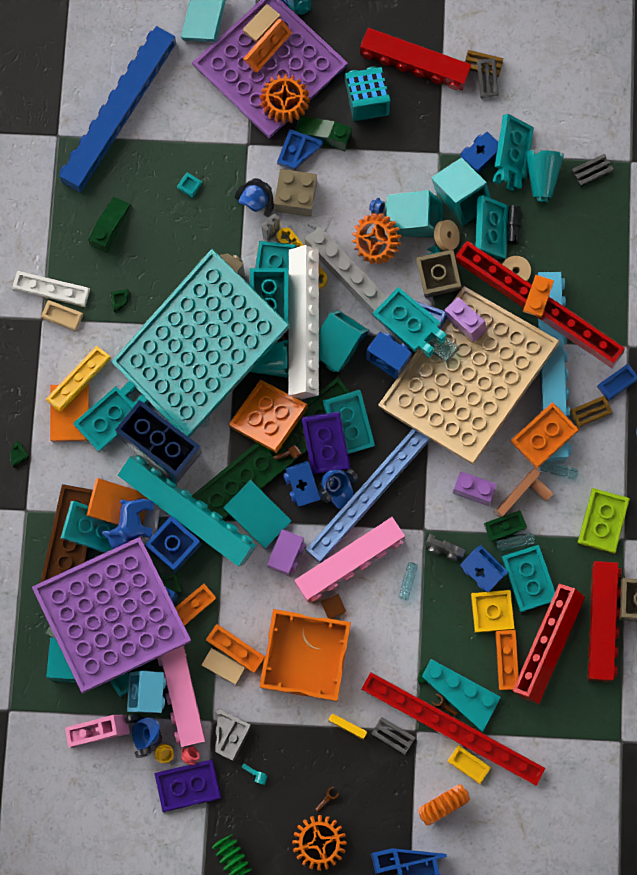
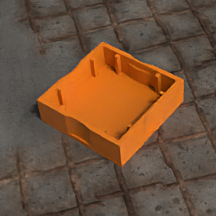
[259,609,351,702]

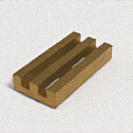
[465,50,504,77]
[570,395,613,428]

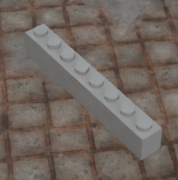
[305,227,411,349]

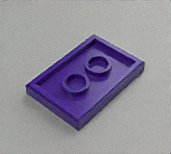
[302,411,351,474]
[154,759,221,813]

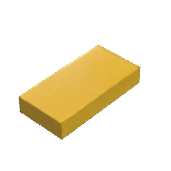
[328,714,367,740]
[447,745,491,784]

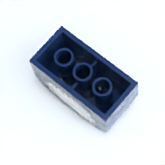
[115,400,202,483]

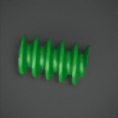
[212,834,252,875]

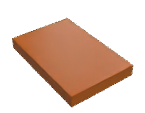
[50,384,89,442]
[510,402,579,469]
[86,478,149,526]

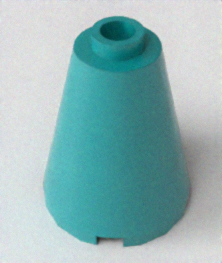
[526,150,564,202]
[250,340,289,378]

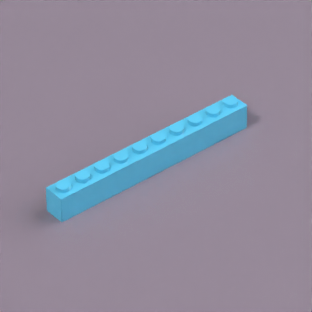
[538,272,571,461]

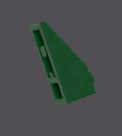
[294,116,352,152]
[88,197,131,254]

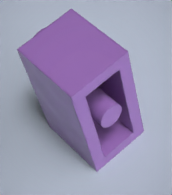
[445,297,487,343]
[453,471,497,506]
[267,529,306,576]

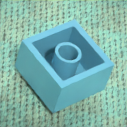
[127,671,166,713]

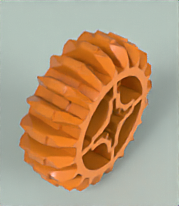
[260,74,310,124]
[352,213,402,264]
[418,784,470,825]
[292,815,347,870]

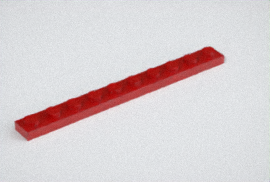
[361,672,546,786]

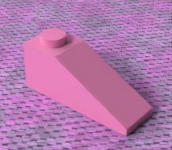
[65,714,130,747]

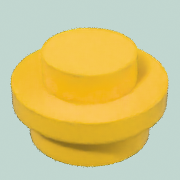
[154,744,174,763]

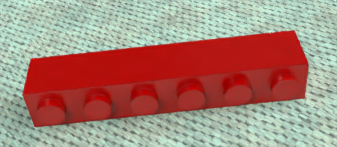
[360,28,471,91]
[587,561,621,682]
[513,584,585,704]

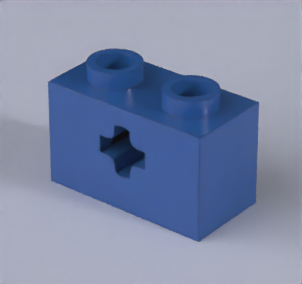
[460,131,499,174]
[283,461,320,507]
[460,545,508,592]

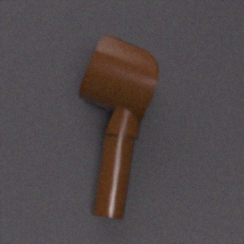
[274,446,302,460]
[432,694,458,716]
[315,787,339,812]

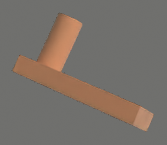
[494,468,553,517]

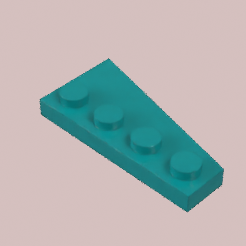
[422,659,501,732]

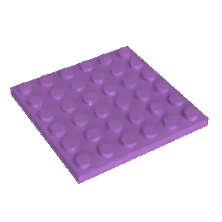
[192,0,348,139]
[32,537,191,694]

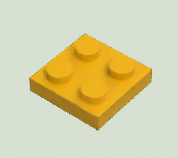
[471,590,514,633]

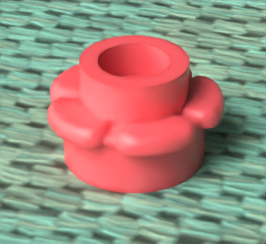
[181,746,200,765]

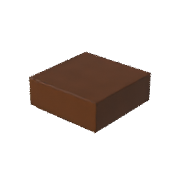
[321,594,346,619]

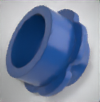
[369,198,385,215]

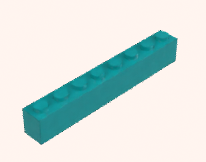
[118,455,257,567]

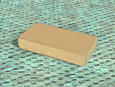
[243,4,281,43]
[41,300,83,331]
[202,648,245,685]

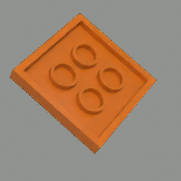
[229,380,308,453]

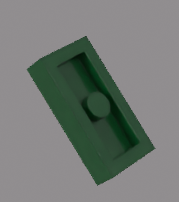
[484,510,527,542]

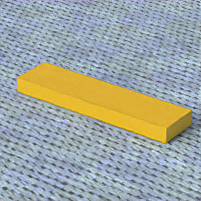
[46,346,111,413]

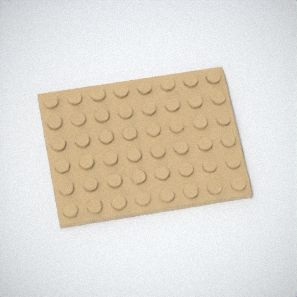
[378,286,559,465]

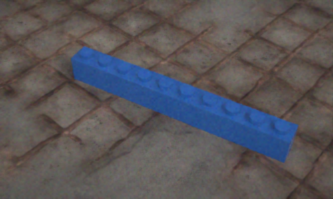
[59,26,176,193]

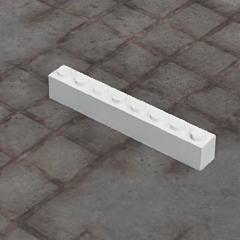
[288,245,319,400]

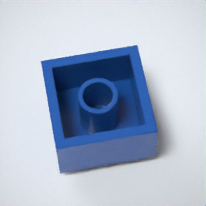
[366,331,412,379]
[145,516,201,573]

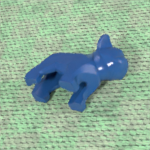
[102,499,154,549]

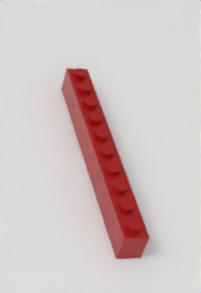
[456,241,625,369]

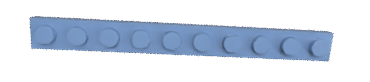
[306,429,431,563]

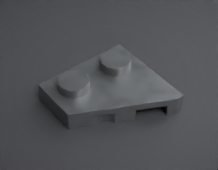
[425,534,465,561]
[215,708,252,761]

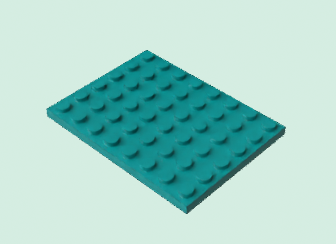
[111,249,291,438]

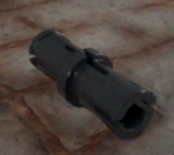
[506,205,521,245]

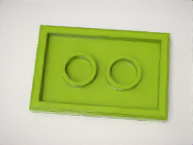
[577,488,630,554]

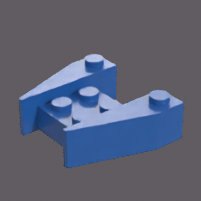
[371,848,447,875]

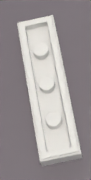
[12,271,90,307]

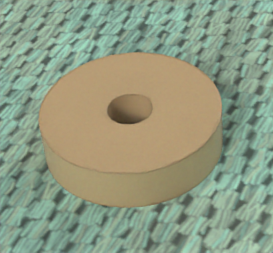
[434,220,460,251]
[502,256,531,281]

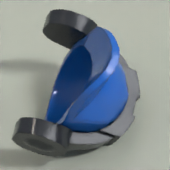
[234,178,274,217]
[318,469,359,509]
[125,714,162,758]

